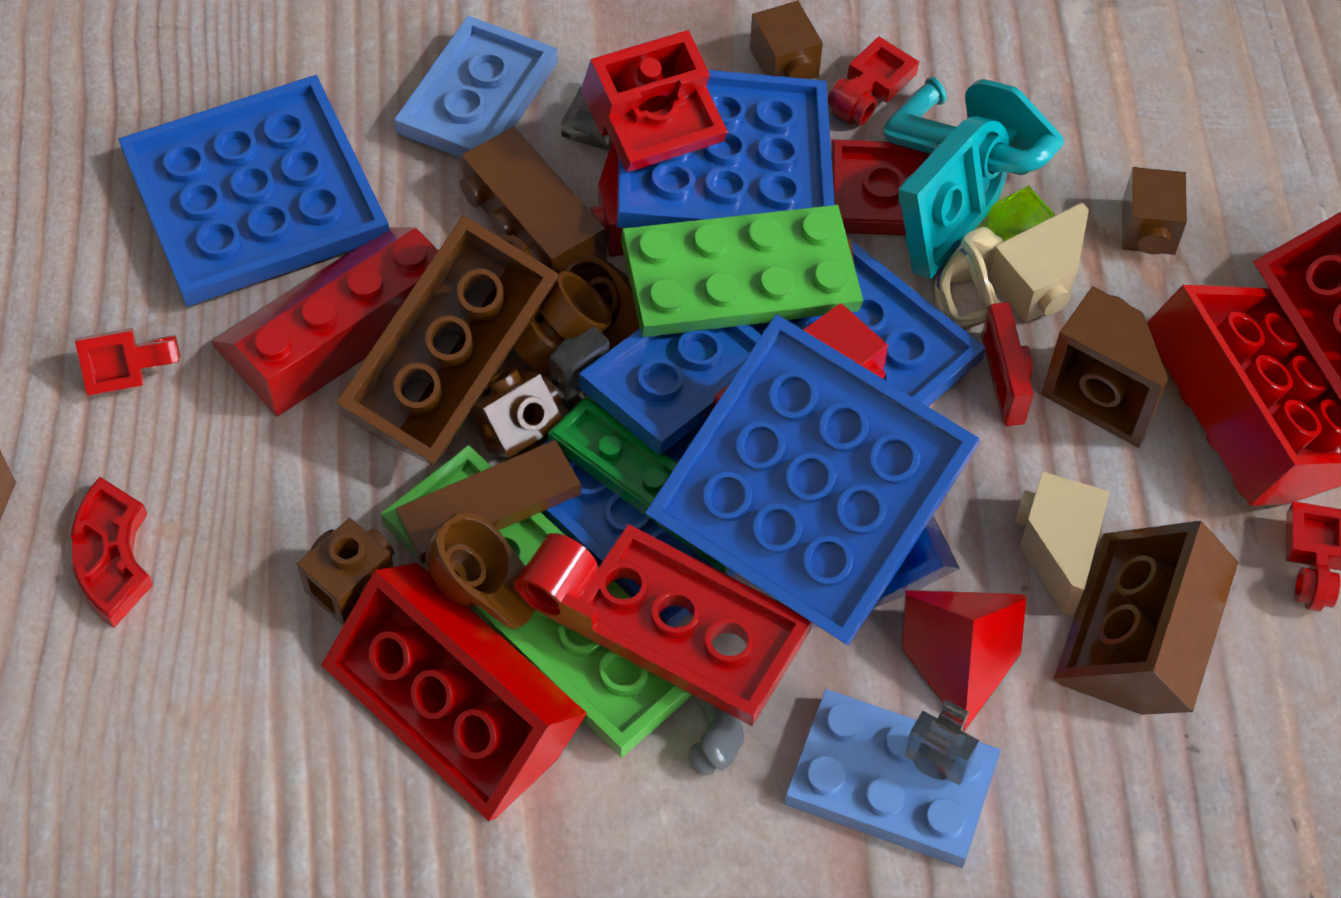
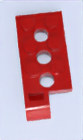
[514,524,812,727]

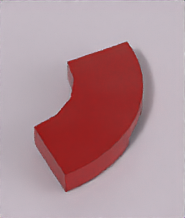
[70,476,153,628]

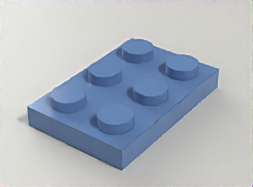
[394,16,558,158]
[784,689,1001,868]

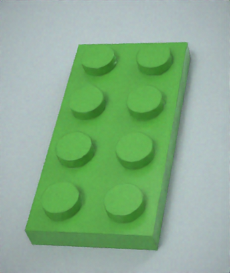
[621,205,863,337]

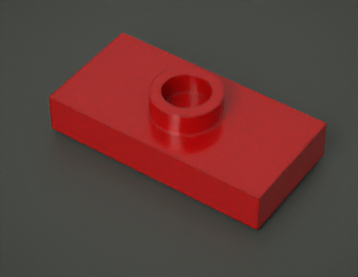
[981,302,1034,426]

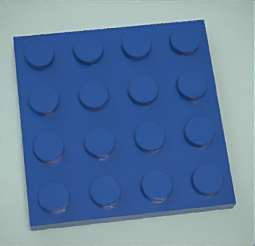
[617,70,835,228]
[118,74,390,307]
[645,314,980,646]

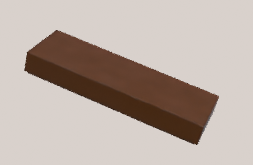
[396,440,581,564]

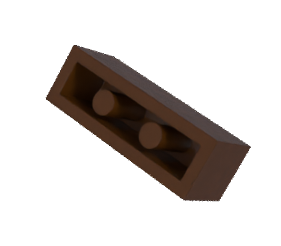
[460,126,606,274]

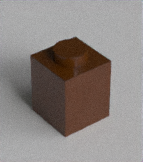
[750,0,823,79]
[1122,167,1187,255]

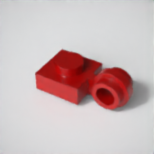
[1286,501,1341,612]

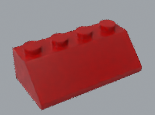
[1253,212,1341,402]
[212,227,439,417]
[321,562,587,821]

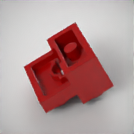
[581,30,728,173]

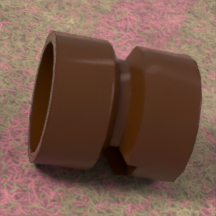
[513,271,612,376]

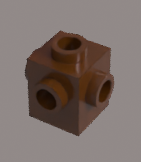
[469,367,563,458]
[296,517,394,625]

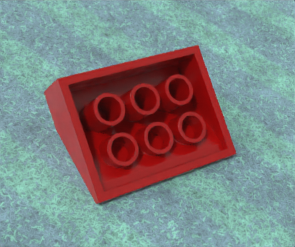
[1147,285,1341,506]

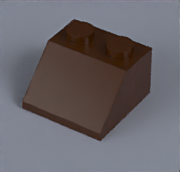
[1041,286,1168,448]

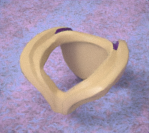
[934,227,1004,330]

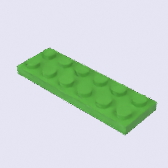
[381,445,693,758]

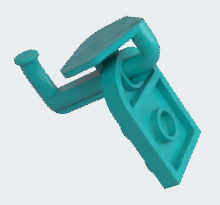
[884,77,1064,279]

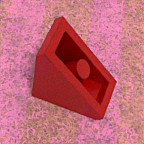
[901,590,1026,732]

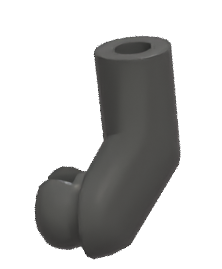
[688,698,744,776]

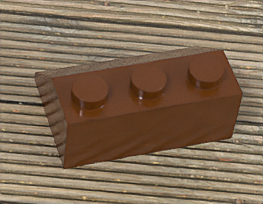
[1053,520,1238,715]

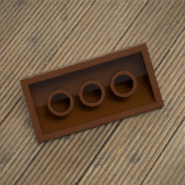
[336,215,559,466]

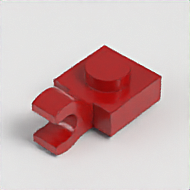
[75,328,181,396]

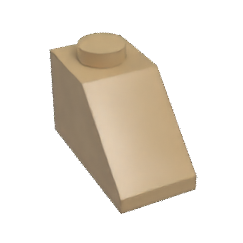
[988,202,1089,323]
[1014,472,1110,617]

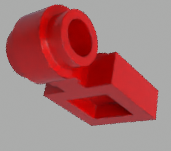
[827,36,920,125]

